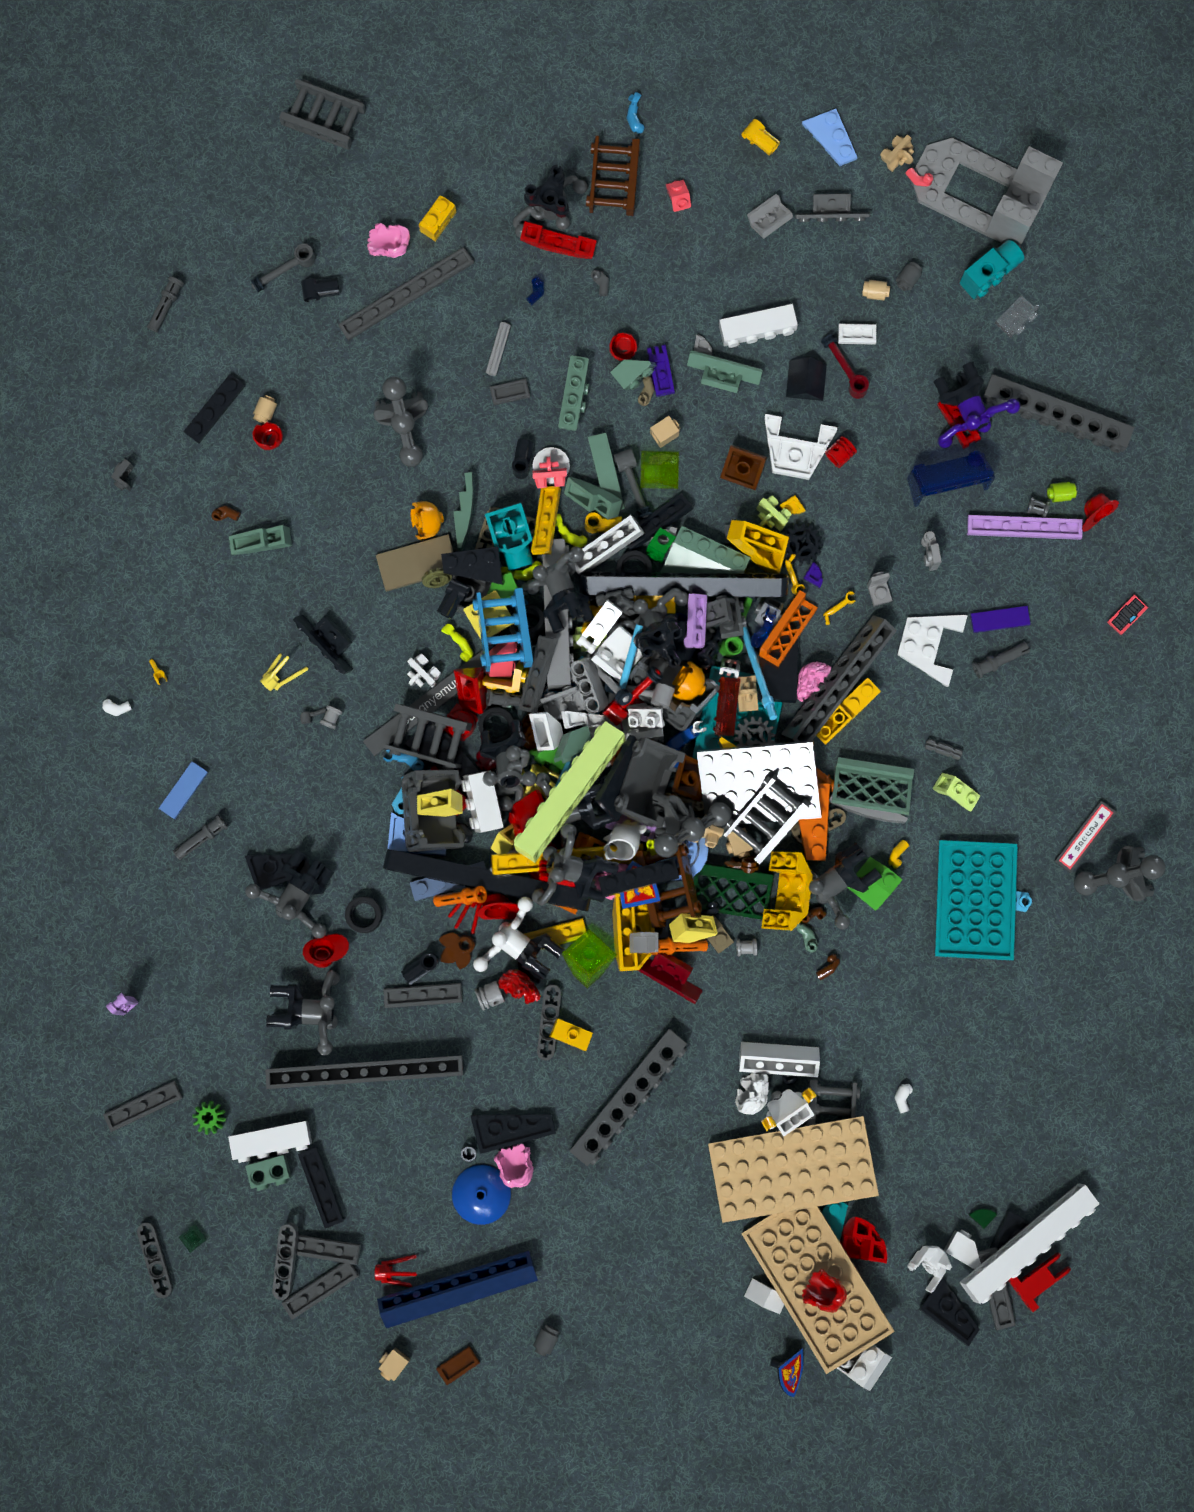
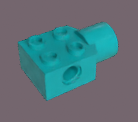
[959,240,1025,300]
[485,503,534,571]

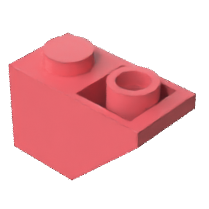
[485,642,517,678]

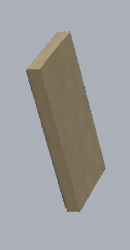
[376,535,453,592]

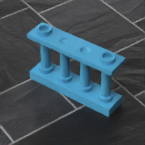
[473,588,533,672]

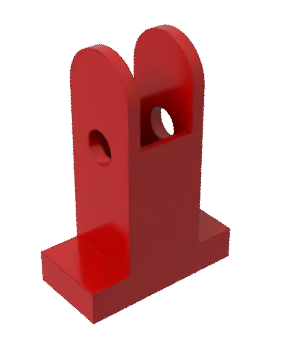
[1008,1252,1071,1312]

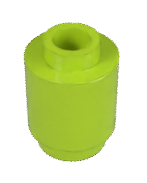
[1047,482,1077,503]

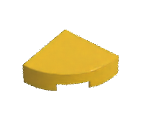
[779,495,806,514]

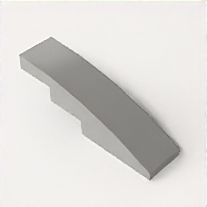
[829,795,908,824]

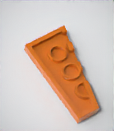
[798,783,830,861]

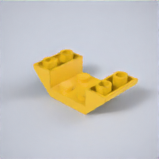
[761,852,813,931]

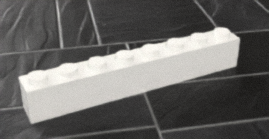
[959,1184,1099,1304]

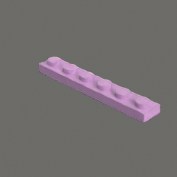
[967,515,1082,540]

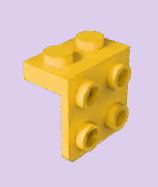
[482,660,530,693]

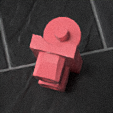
[532,457,567,488]

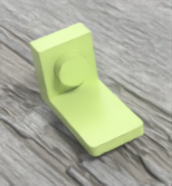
[933,773,980,811]

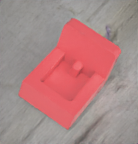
[666,180,691,212]

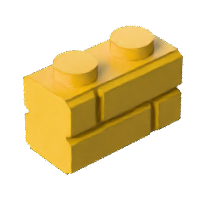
[419,195,456,242]

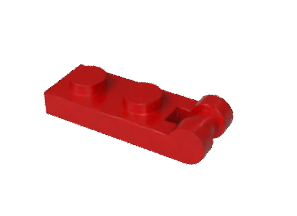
[937,402,981,449]

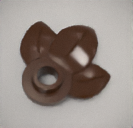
[724,856,759,873]
[439,933,475,969]

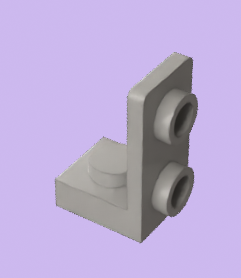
[867,572,892,607]

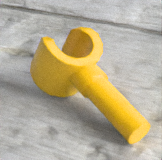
[149,659,168,685]

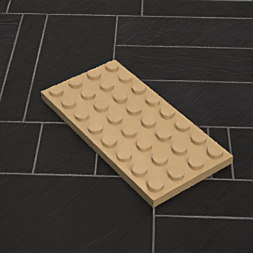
[708,1116,879,1223]
[742,1206,895,1374]

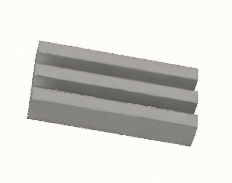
[719,657,741,678]

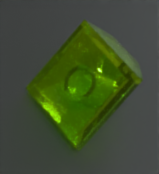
[640,451,679,489]
[562,929,617,989]

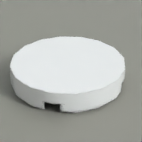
[532,447,570,485]

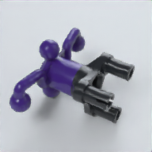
[933,361,1020,448]

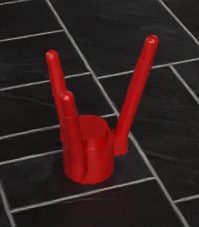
[448,893,482,934]
[375,1254,417,1287]

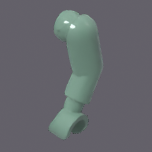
[795,923,818,953]

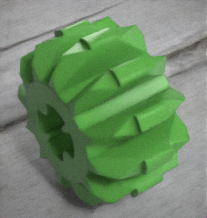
[192,1101,226,1135]

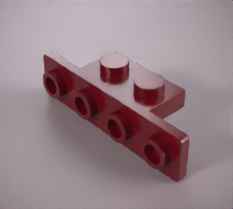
[637,953,702,1004]

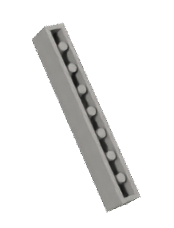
[542,539,575,691]

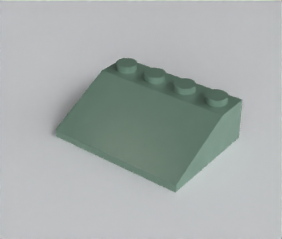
[660,526,751,601]

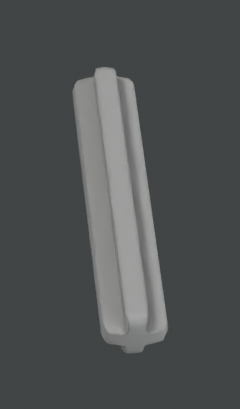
[486,322,510,376]

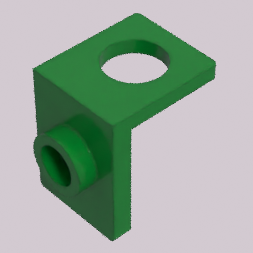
[646,527,676,563]

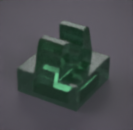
[179,1225,207,1253]

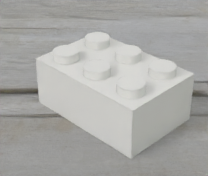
[461,770,504,833]

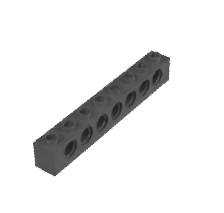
[982,374,1135,453]
[781,615,897,743]
[569,1029,688,1167]

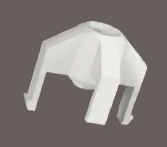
[907,1246,952,1293]

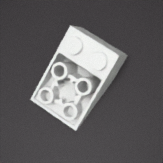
[837,1345,892,1391]

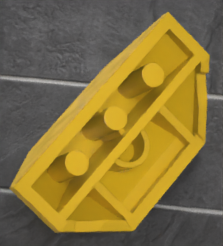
[612,894,655,971]

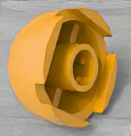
[410,501,444,540]
[672,662,706,701]

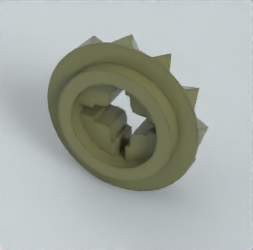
[421,567,452,588]

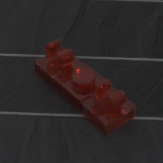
[713,677,740,736]

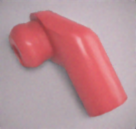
[906,168,934,187]

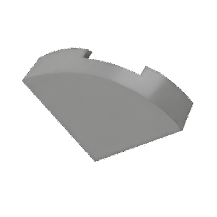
[694,335,712,356]

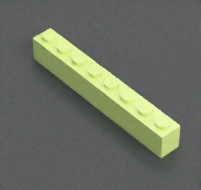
[514,721,626,863]

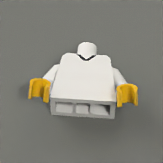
[761,1087,817,1137]

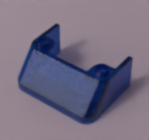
[907,451,995,507]

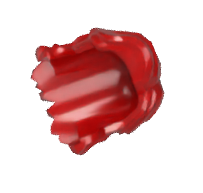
[498,970,541,1004]
[802,1268,847,1313]

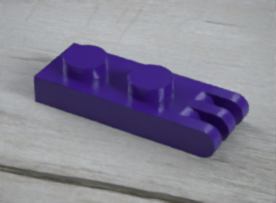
[647,345,675,397]

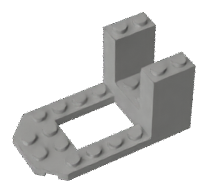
[911,138,1063,247]

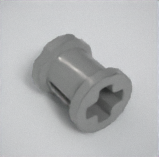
[319,705,343,730]
[736,939,757,956]

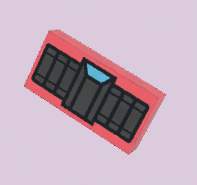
[1107,595,1148,635]

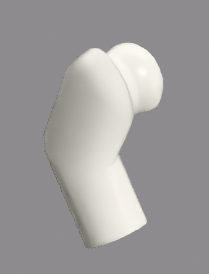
[102,699,132,716]
[895,1084,913,1114]

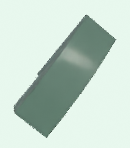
[564,477,622,520]
[229,525,292,555]

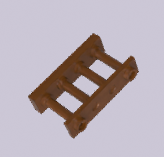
[586,136,640,216]
[636,841,702,928]

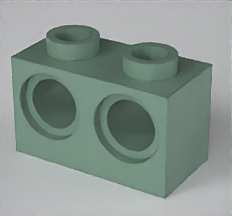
[245,1154,292,1191]

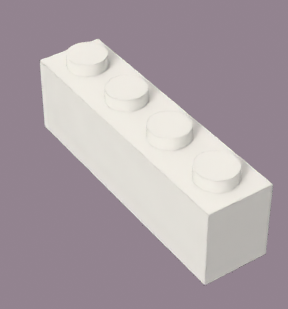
[719,304,798,348]
[569,515,644,574]
[739,1042,820,1077]
[228,1121,312,1163]

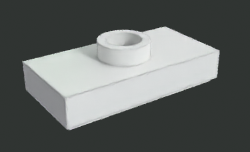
[838,324,876,344]

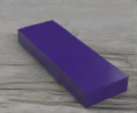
[970,606,1030,633]

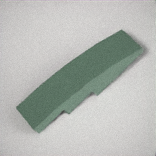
[588,433,625,510]
[453,472,474,552]

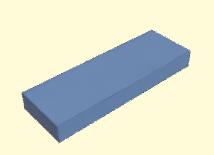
[159,762,208,819]

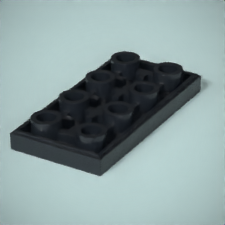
[758,628,798,703]
[595,735,638,821]

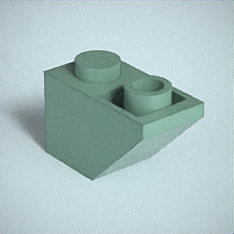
[610,360,657,390]
[554,726,592,764]

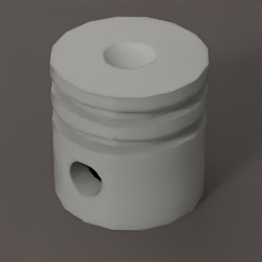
[474,981,505,1011]

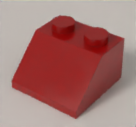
[509,789,544,837]

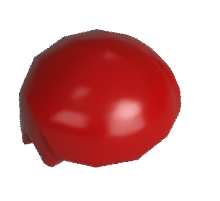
[609,332,637,361]
[252,422,283,450]

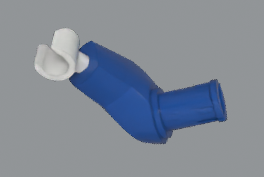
[665,721,707,767]

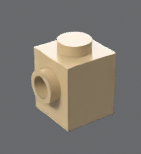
[650,416,680,448]
[725,828,753,859]
[379,1348,410,1381]

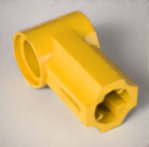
[741,119,780,156]
[584,512,622,533]

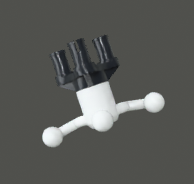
[473,897,565,984]

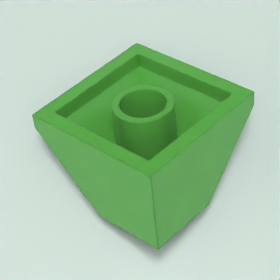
[847,857,902,911]

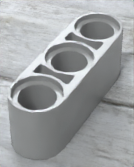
[570,657,608,714]

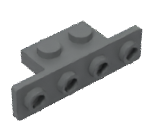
[794,193,870,222]

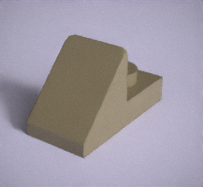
[707,915,734,954]

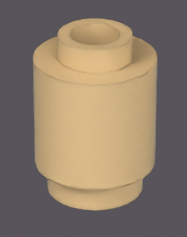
[862,280,890,301]
[253,395,277,424]

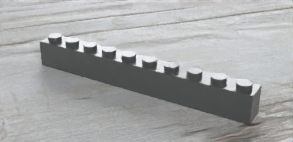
[265,1056,464,1089]

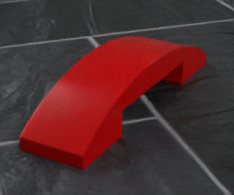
[520,221,597,259]

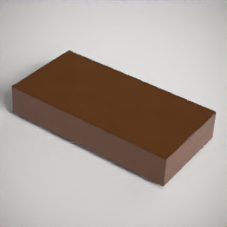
[436,1346,480,1385]

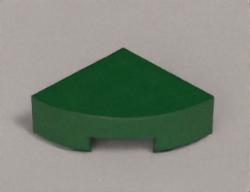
[969,1209,997,1229]

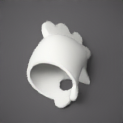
[603,820,647,861]

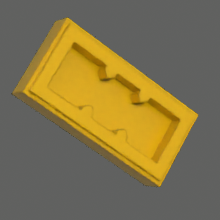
[549,1018,593,1051]

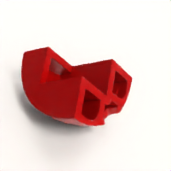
[840,1217,887,1263]

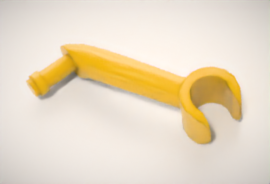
[785,554,805,595]
[823,591,856,625]

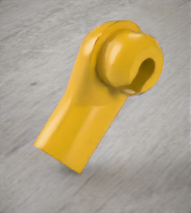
[888,840,909,869]

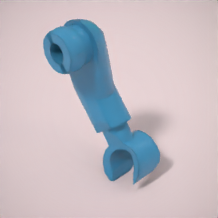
[627,92,644,134]
[383,750,425,771]

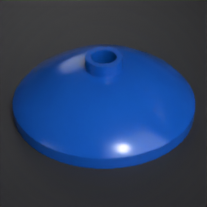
[452,1165,511,1225]

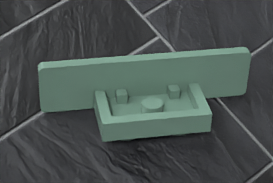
[687,350,763,393]
[558,355,589,431]

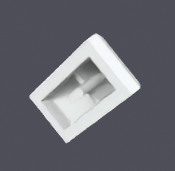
[744,1278,784,1314]

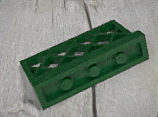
[694,863,774,920]

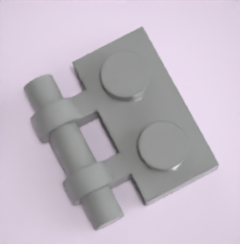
[921,531,942,571]

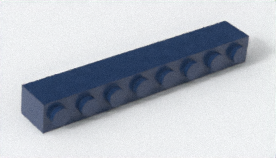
[377,1251,538,1328]

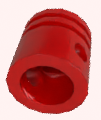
[825,436,857,468]

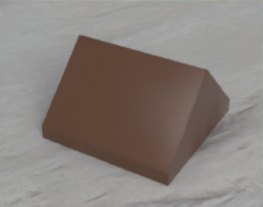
[720,445,767,490]
[671,755,702,802]

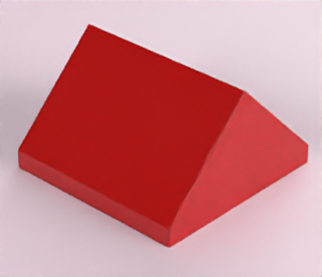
[454,667,487,714]

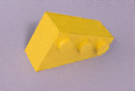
[727,520,789,574]

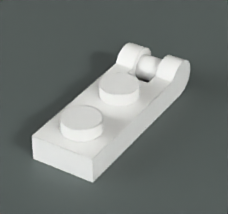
[576,600,623,654]

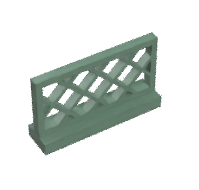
[832,757,914,815]

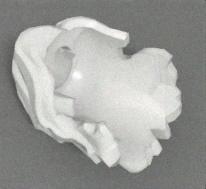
[735,1073,769,1115]

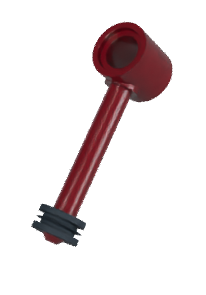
[821,333,869,399]

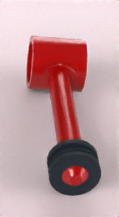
[602,666,663,726]

